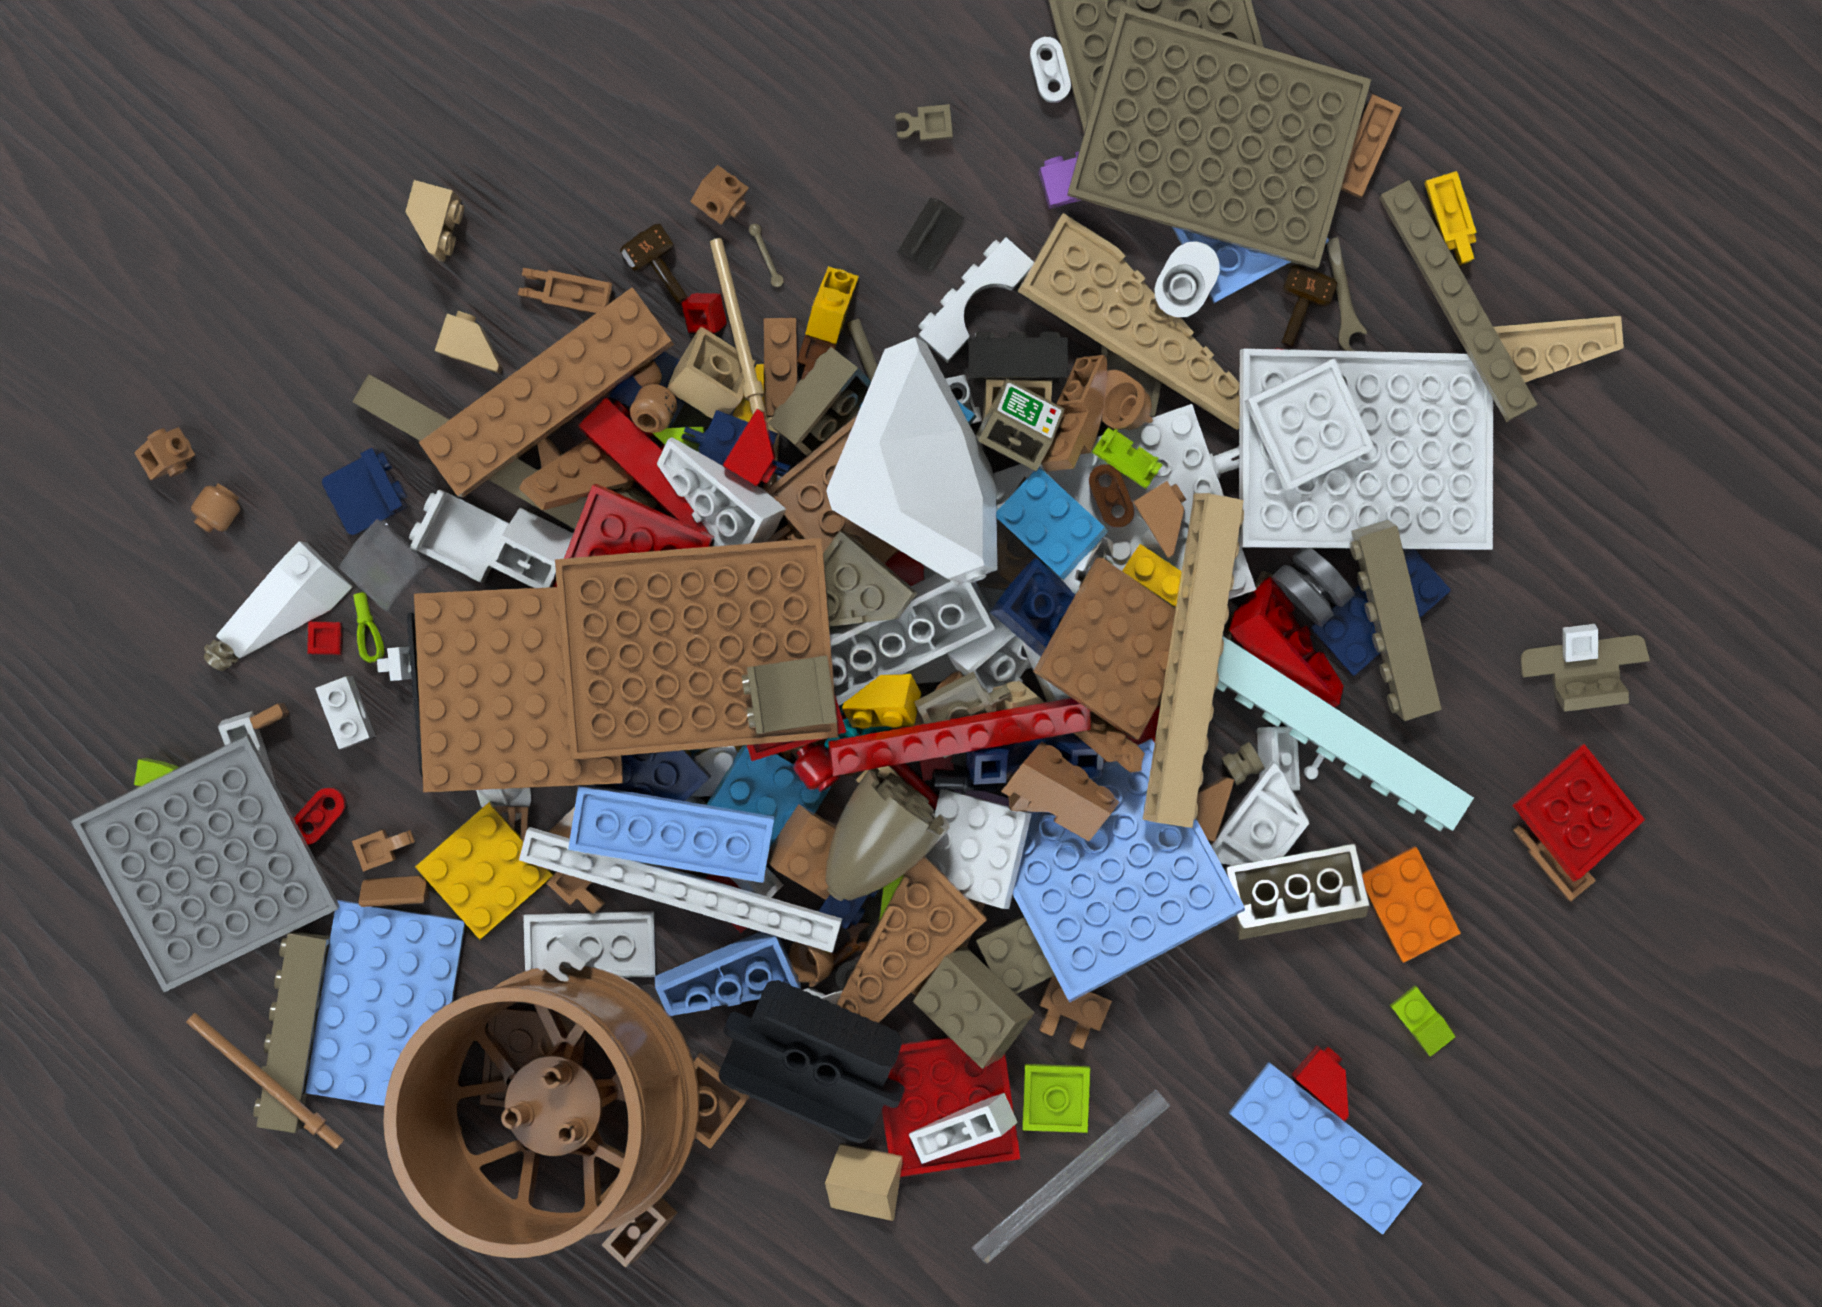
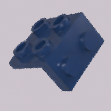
[322,448,408,535]

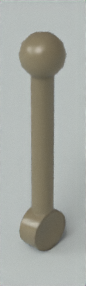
[749,224,784,288]

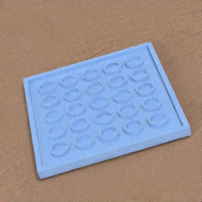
[1013,738,1245,1003]

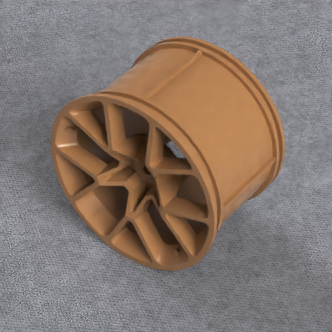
[383,965,700,1258]

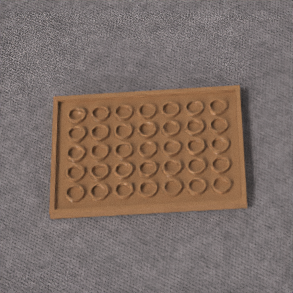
[555,538,838,760]

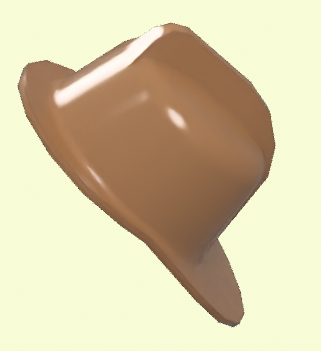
[1101,369,1153,430]

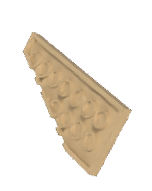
[1018,213,1240,430]

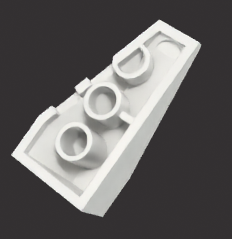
[657,437,786,546]

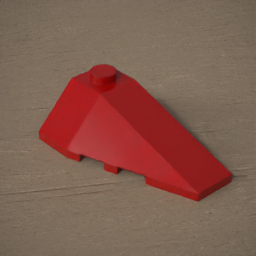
[1229,577,1344,707]

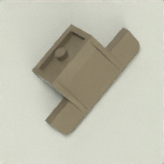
[1520,635,1650,712]

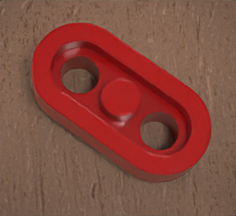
[294,787,346,845]

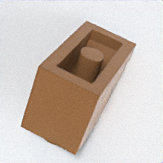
[1133,481,1186,558]
[1196,777,1234,842]

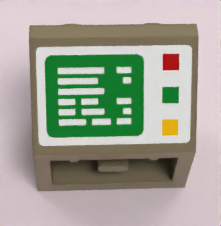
[976,378,1065,472]

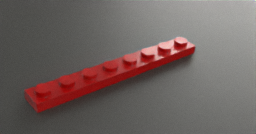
[828,698,1091,776]

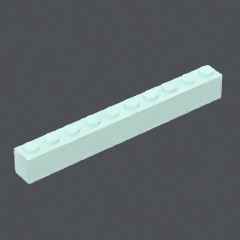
[1216,636,1474,832]

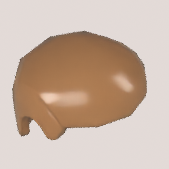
[788,942,834,987]

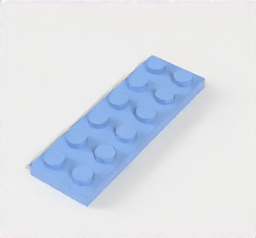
[568,785,775,883]
[1229,1062,1423,1234]

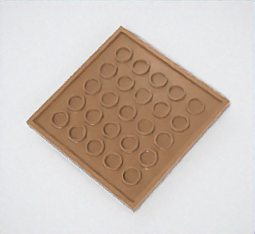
[414,587,624,793]

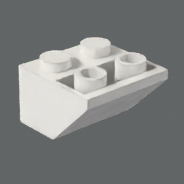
[487,507,573,588]

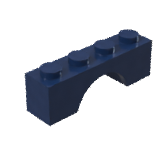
[966,733,1104,785]

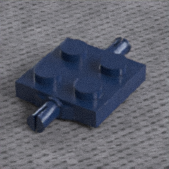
[681,410,790,477]

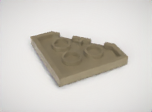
[823,530,918,627]

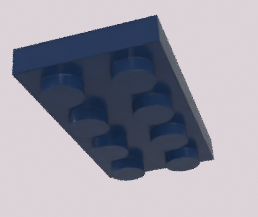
[1309,549,1451,676]

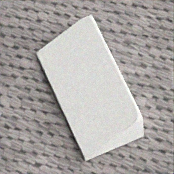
[1257,726,1300,791]

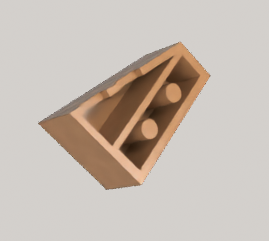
[1001,742,1120,841]

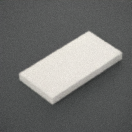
[524,911,656,978]

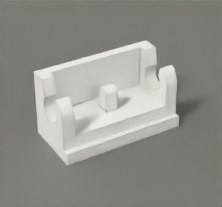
[537,935,592,982]

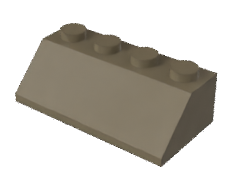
[1226,844,1369,940]

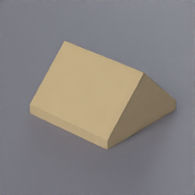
[825,1143,903,1221]

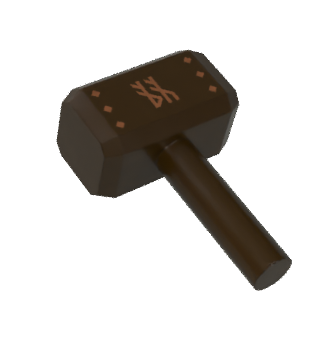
[620,223,688,304]
[1281,265,1337,347]

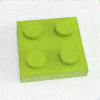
[1022,1064,1090,1133]

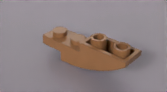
[1041,355,1107,472]

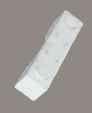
[918,237,1034,363]

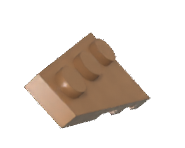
[519,438,635,510]

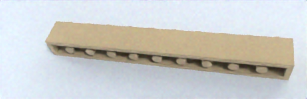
[1143,493,1244,828]

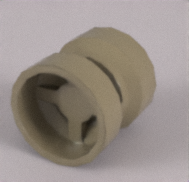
[1221,742,1265,786]

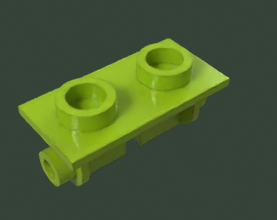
[1092,427,1163,489]

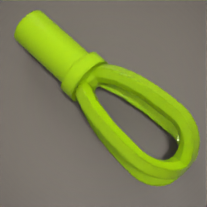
[353,592,384,663]

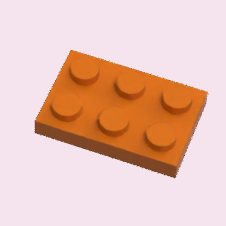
[1362,846,1461,963]

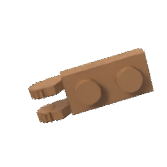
[518,268,613,314]
[1513,825,1595,902]

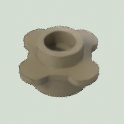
[204,640,238,671]

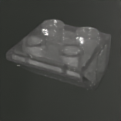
[338,519,431,612]

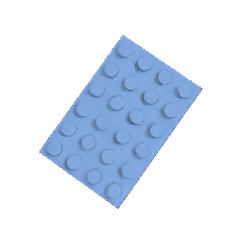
[305,900,466,1106]

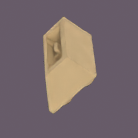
[405,180,464,262]

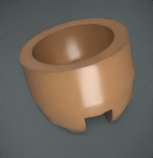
[633,361,662,387]

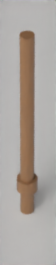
[186,1013,344,1150]

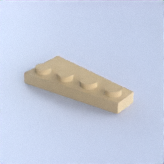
[1494,316,1624,382]

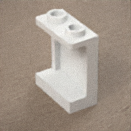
[409,489,509,583]

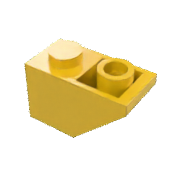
[805,266,859,344]
[842,674,921,729]

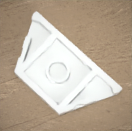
[1210,760,1309,867]

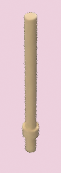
[710,238,768,420]

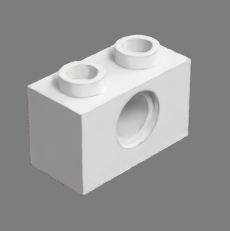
[315,676,376,749]

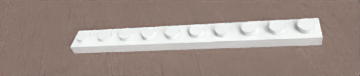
[519,827,842,952]

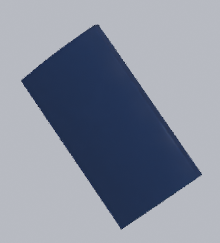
[990,558,1076,657]

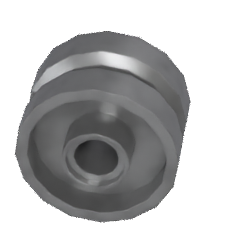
[1271,548,1355,627]

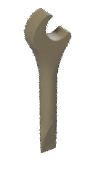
[1326,237,1367,351]

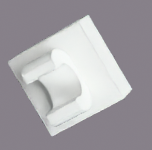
[1563,624,1598,662]
[377,647,412,681]

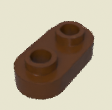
[1089,464,1134,528]

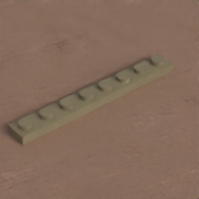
[1379,180,1538,422]

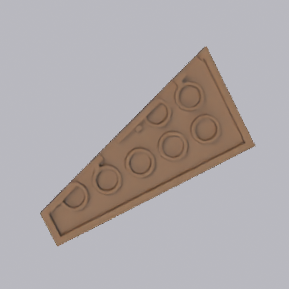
[836,856,987,1023]

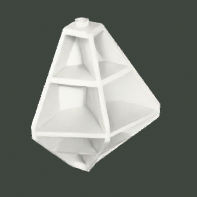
[826,337,997,585]

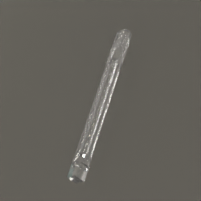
[972,1089,1171,1264]

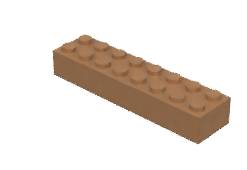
[419,287,674,498]

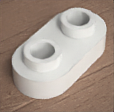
[1030,37,1071,103]

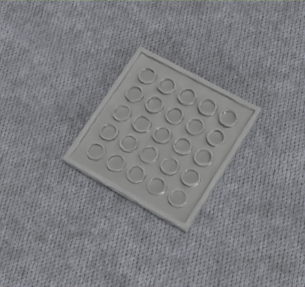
[71,734,340,992]

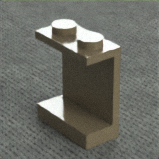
[742,655,837,734]

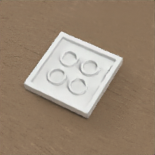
[1244,358,1375,491]
[926,789,1032,909]

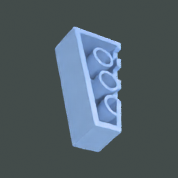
[655,931,801,1016]

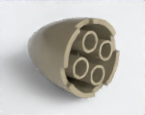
[825,768,950,901]

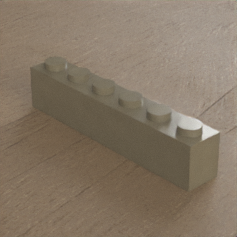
[1349,520,1442,721]
[253,931,330,1133]

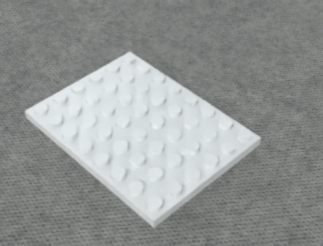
[1239,349,1493,550]

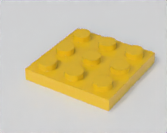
[415,802,554,939]

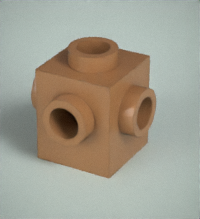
[690,165,749,225]
[134,427,195,480]

